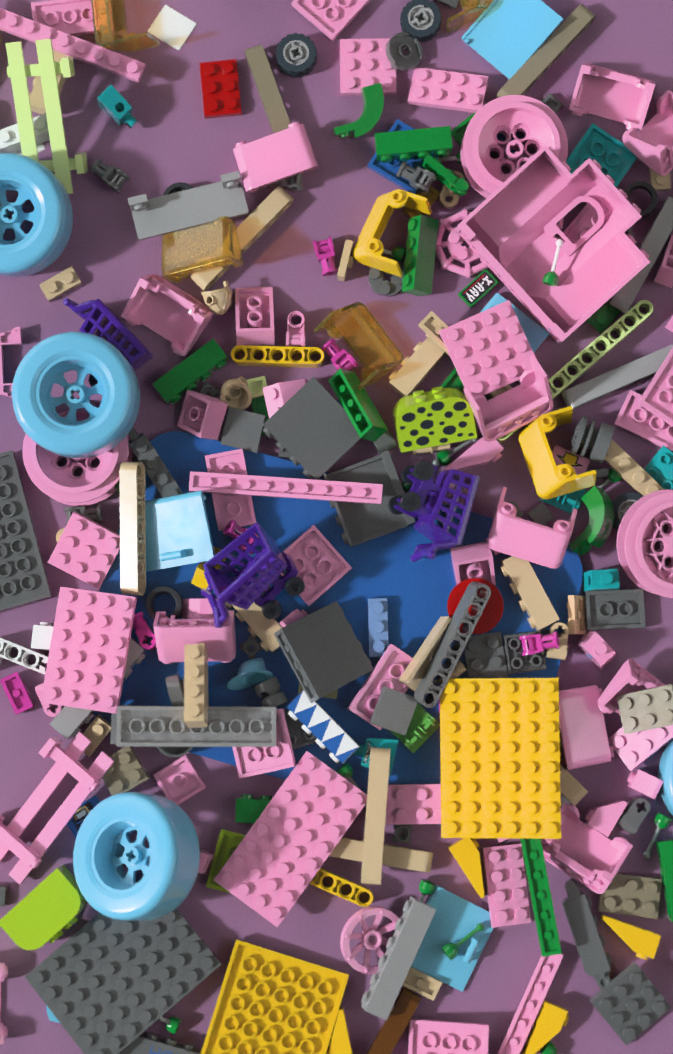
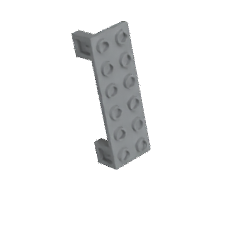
[127,171,249,240]

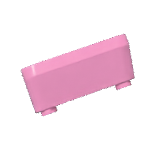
[463,355,554,441]
[487,487,577,569]

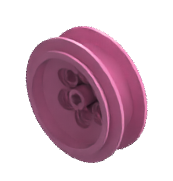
[460,95,568,199]
[23,397,133,506]
[617,489,673,598]

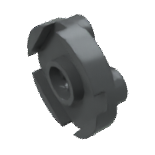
[386,32,423,71]
[369,258,404,297]

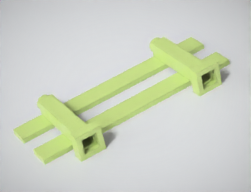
[5,39,88,194]

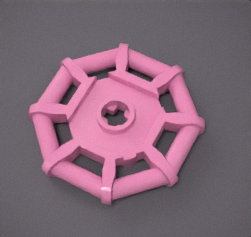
[436,209,489,278]

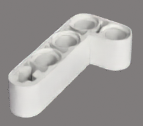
[0,638,48,675]

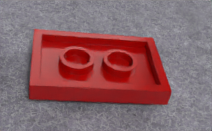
[199,59,242,119]

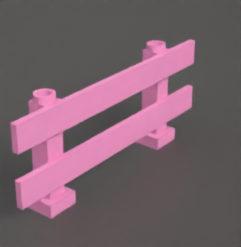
[0,732,115,884]

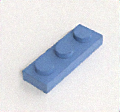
[368,598,389,657]

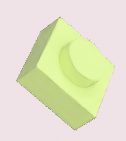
[247,376,267,399]

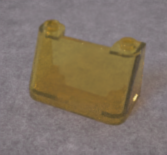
[161,216,243,283]

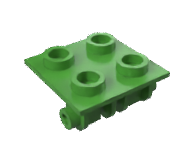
[390,703,440,753]

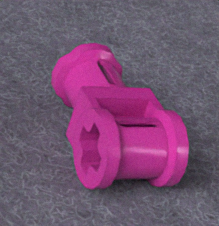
[313,236,338,276]
[321,338,358,371]
[223,520,259,555]
[133,612,157,650]
[519,631,560,656]

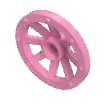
[340,906,399,974]

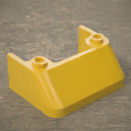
[352,189,432,277]
[519,406,597,499]

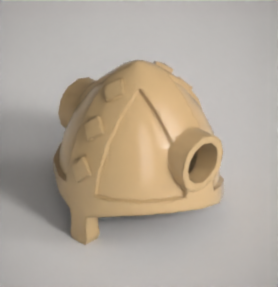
[201,281,233,315]
[220,376,252,410]

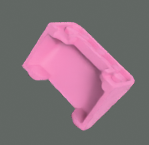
[569,62,655,130]
[622,90,673,176]
[233,121,319,193]
[121,273,214,356]
[154,610,236,664]
[598,658,666,715]
[559,685,614,770]
[541,802,633,894]

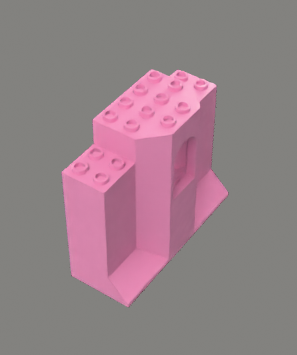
[456,145,650,343]

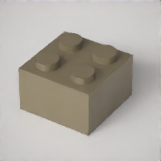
[102,747,151,795]

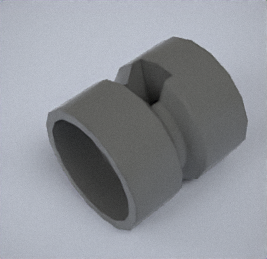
[254,677,288,707]

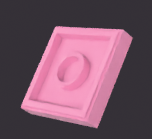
[153,754,207,805]

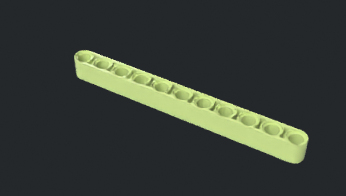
[496,300,653,443]

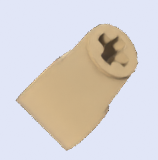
[545,622,569,660]

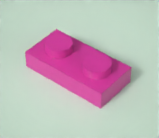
[0,672,34,715]

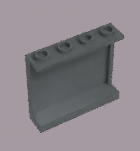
[262,377,360,480]
[323,450,415,548]
[274,601,374,703]

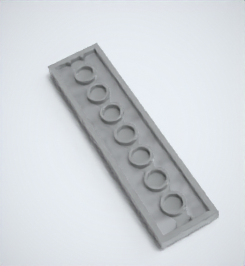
[116,706,276,747]

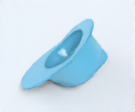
[227,658,273,690]

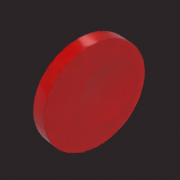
[447,577,504,634]

